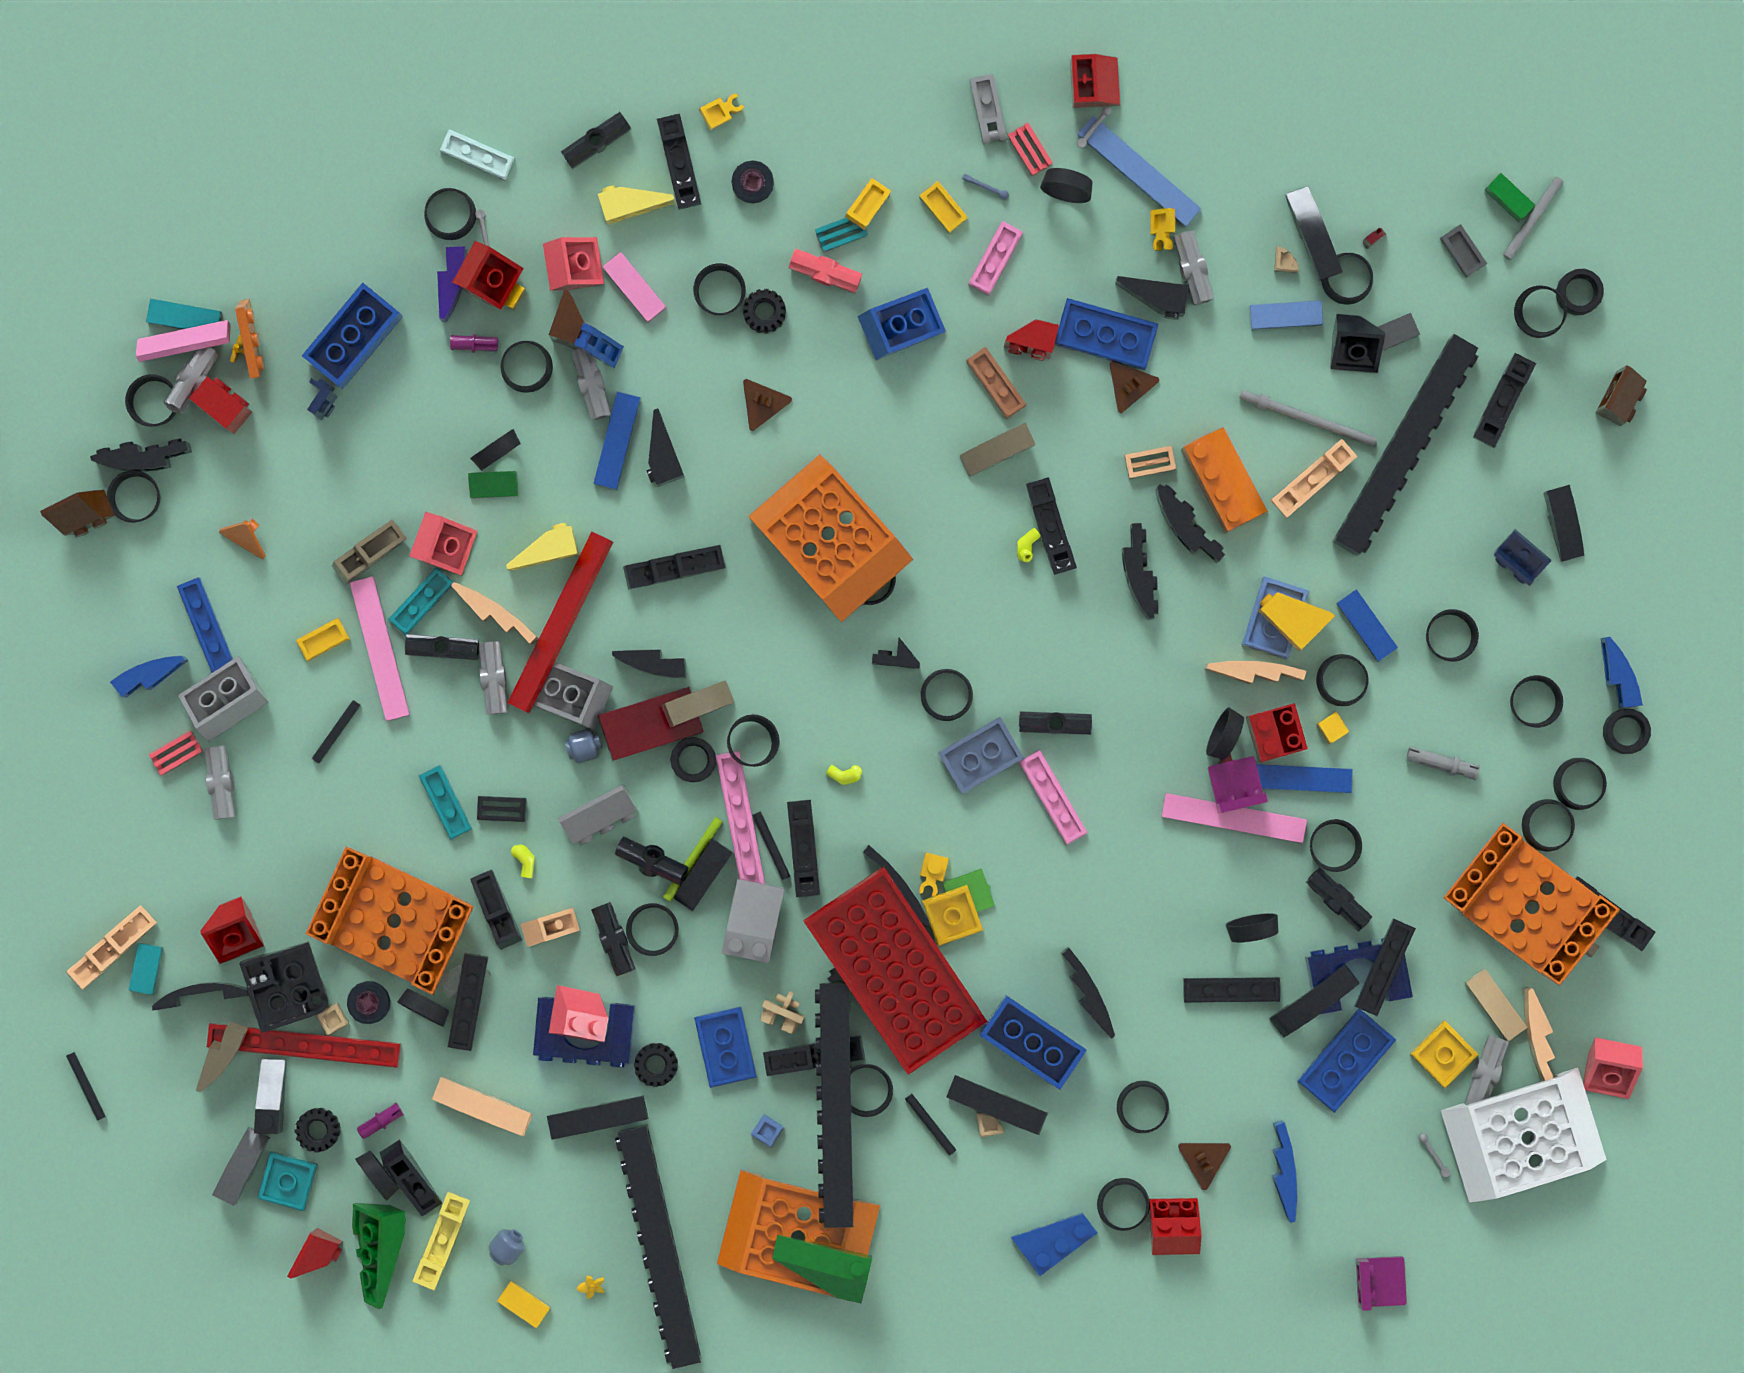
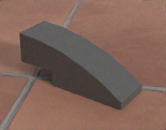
[212,1127,270,1206]

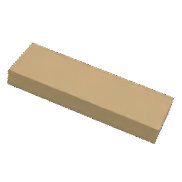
[1465,969,1528,1041]

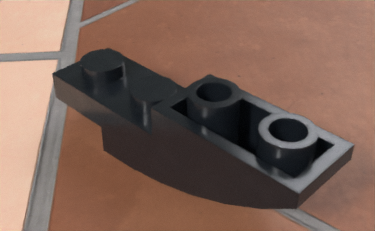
[90,438,192,472]
[1155,484,1225,563]
[1121,523,1158,620]

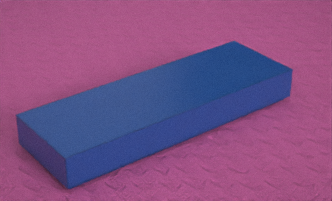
[1336,589,1398,662]

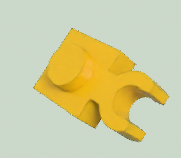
[699,94,744,131]
[1150,208,1175,251]
[919,852,949,896]

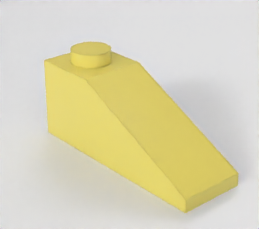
[598,185,675,225]
[506,523,579,571]

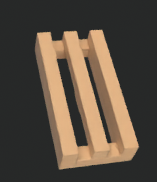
[1124,446,1176,479]

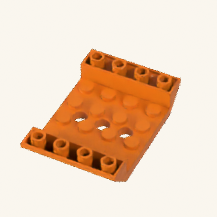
[748,454,914,623]
[1443,823,1620,986]
[305,846,474,995]
[717,1170,880,1297]

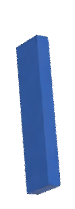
[593,391,641,490]
[177,577,233,673]
[1256,764,1353,793]

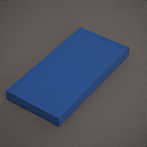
[1054,298,1159,370]
[1297,1008,1396,1113]

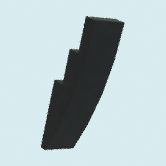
[1285,187,1343,281]
[623,545,725,590]
[863,845,930,927]
[1061,947,1115,1039]
[763,1035,865,1076]
[946,1075,1048,1135]
[547,1095,649,1140]

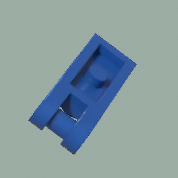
[574,323,624,368]

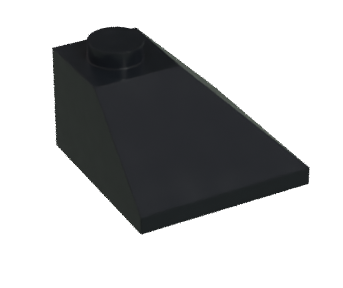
[1330,314,1385,373]

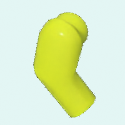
[1017,528,1041,563]

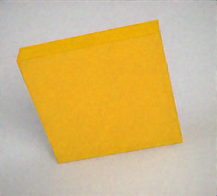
[922,885,983,946]
[1410,1020,1479,1088]

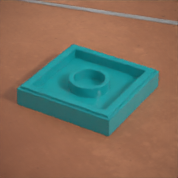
[257,1151,318,1211]

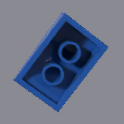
[857,288,946,360]

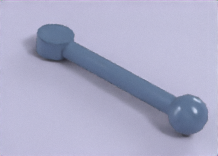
[962,174,1009,200]

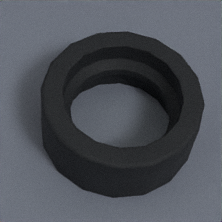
[1556,268,1604,315]
[1603,709,1651,754]
[670,737,716,783]

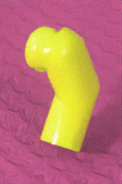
[826,764,862,785]
[511,844,535,878]

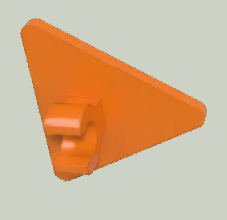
[219,518,266,559]

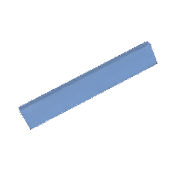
[1077,116,1201,227]

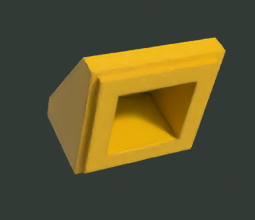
[504,284,526,310]
[1316,711,1349,744]

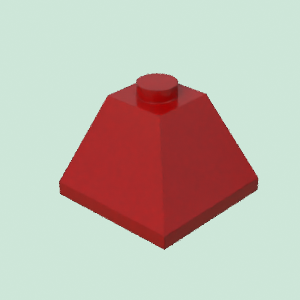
[200,896,264,964]
[287,1228,343,1279]

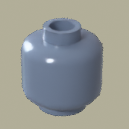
[565,729,602,763]
[489,1229,525,1266]

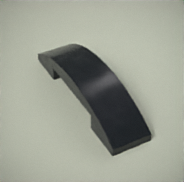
[657,113,702,210]
[1473,353,1536,448]
[1026,477,1077,575]
[787,799,820,897]
[1575,876,1656,951]
[1269,964,1360,1038]
[152,982,249,1011]

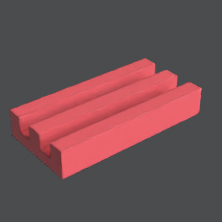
[1008,123,1053,176]
[149,731,203,776]

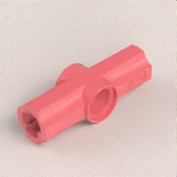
[788,249,862,293]

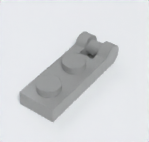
[970,74,1007,145]

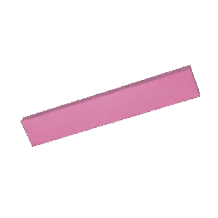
[350,576,410,721]
[716,751,765,884]
[1161,793,1307,843]

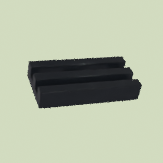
[477,796,526,822]

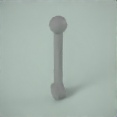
[1077,107,1111,148]
[475,210,489,246]
[1419,1133,1450,1177]

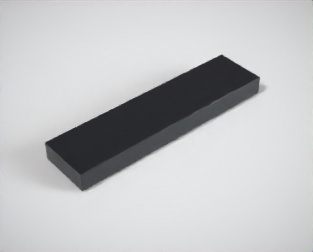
[1354,918,1416,1016]
[448,953,488,1051]
[1183,977,1280,1003]

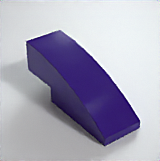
[437,246,467,322]

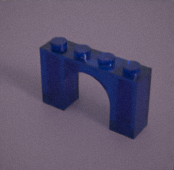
[1305,938,1413,1015]
[533,996,635,1067]

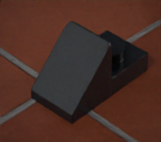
[872,637,920,669]

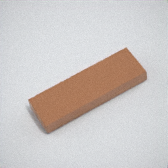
[966,347,1027,419]

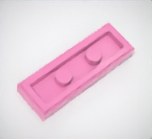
[968,221,1023,295]
[603,252,666,323]

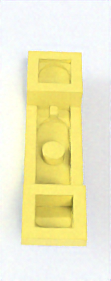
[412,1191,470,1290]

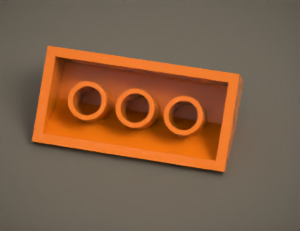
[1181,427,1268,533]

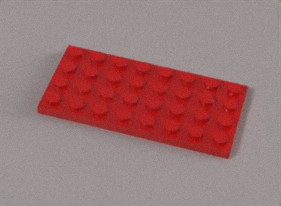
[803,866,988,1075]

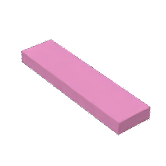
[136,320,231,362]
[1019,750,1087,845]

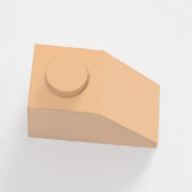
[520,908,580,947]

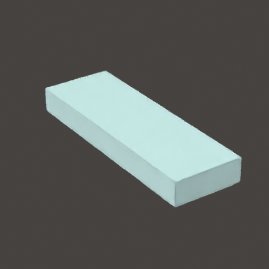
[439,129,515,180]

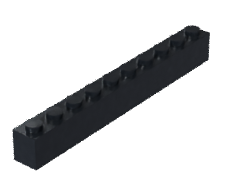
[1332,334,1479,556]
[815,983,853,1228]
[615,1124,702,1369]

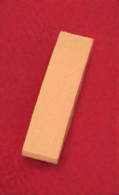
[451,582,538,645]
[1205,661,1307,684]
[66,905,157,991]
[1524,987,1555,1081]
[432,1077,533,1136]

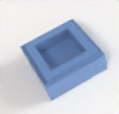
[751,1114,784,1147]

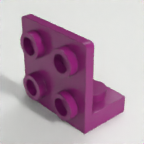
[1208,756,1268,813]
[1356,1256,1407,1311]

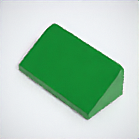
[1484,173,1535,222]
[468,471,518,498]

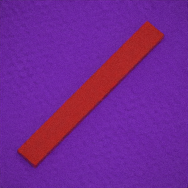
[507,531,614,713]
[206,1023,401,1068]

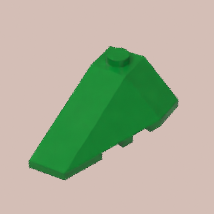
[352,1203,406,1309]
[772,1234,872,1304]

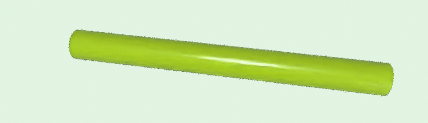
[663,817,723,902]

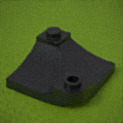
[239,941,328,1033]

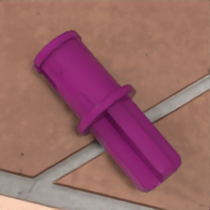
[450,334,499,353]
[357,1102,404,1139]

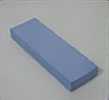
[1249,301,1323,330]

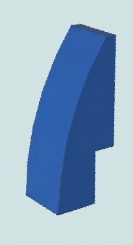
[1600,637,1643,708]
[110,656,188,698]

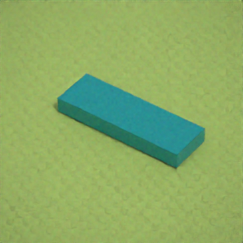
[146,298,222,329]
[388,567,454,636]
[419,765,472,840]

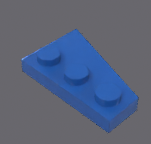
[1011,1213,1097,1276]

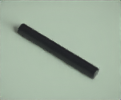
[312,700,361,763]
[752,811,790,880]
[66,1052,106,1121]
[905,1093,956,1156]

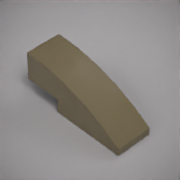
[960,423,1036,477]
[332,519,407,585]
[661,680,735,728]
[196,1021,249,1092]

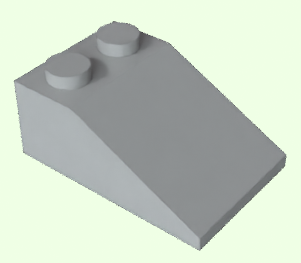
[534,662,613,731]
[722,879,785,963]

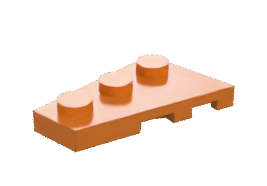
[235,299,265,379]

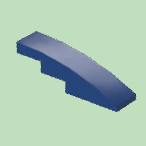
[1271,1120,1297,1223]

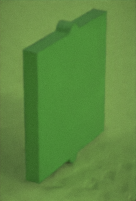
[942,868,995,912]

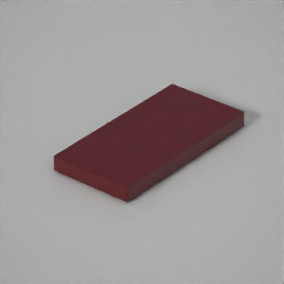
[598,687,704,761]

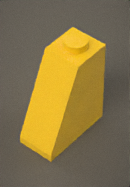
[1258,592,1335,651]

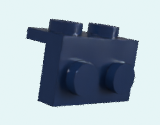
[307,378,338,420]
[1494,529,1551,586]

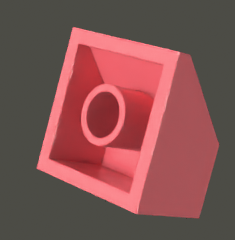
[543,237,604,291]
[409,512,478,576]
[549,985,608,1042]
[1583,1037,1643,1099]

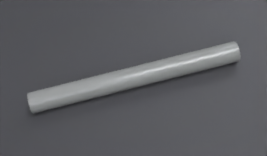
[1503,177,1564,260]

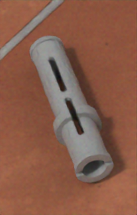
[1406,746,1480,780]

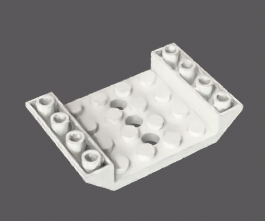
[1440,1068,1607,1203]

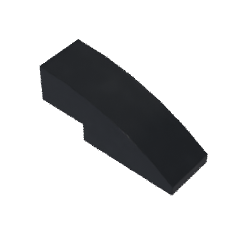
[1543,485,1584,562]
[612,649,686,678]
[470,869,523,949]

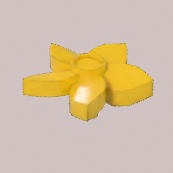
[230,334,245,363]
[577,1275,604,1299]

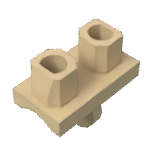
[761,991,805,1034]

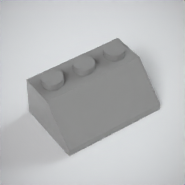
[178,656,269,742]
[558,785,638,846]

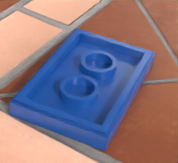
[694,1007,757,1088]

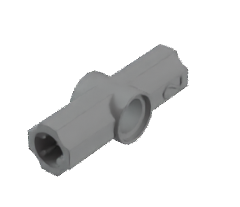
[1173,231,1214,305]
[164,347,218,415]
[572,348,611,421]
[479,641,508,715]
[205,746,235,820]
[1465,1034,1509,1104]

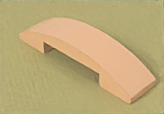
[1271,439,1358,518]

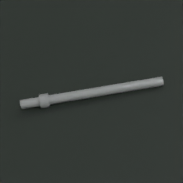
[1239,390,1377,447]

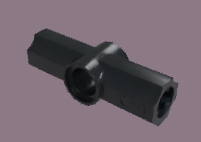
[561,111,632,169]
[405,634,479,660]
[1019,711,1092,735]
[615,836,689,885]
[1305,867,1372,932]
[591,902,636,977]

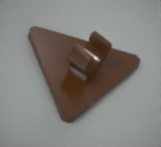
[1110,361,1159,413]
[743,379,792,431]
[1178,1143,1231,1190]

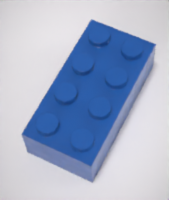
[302,282,403,390]
[979,995,1087,1090]

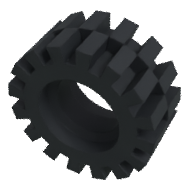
[743,288,786,334]
[634,1043,678,1087]
[294,1108,340,1153]

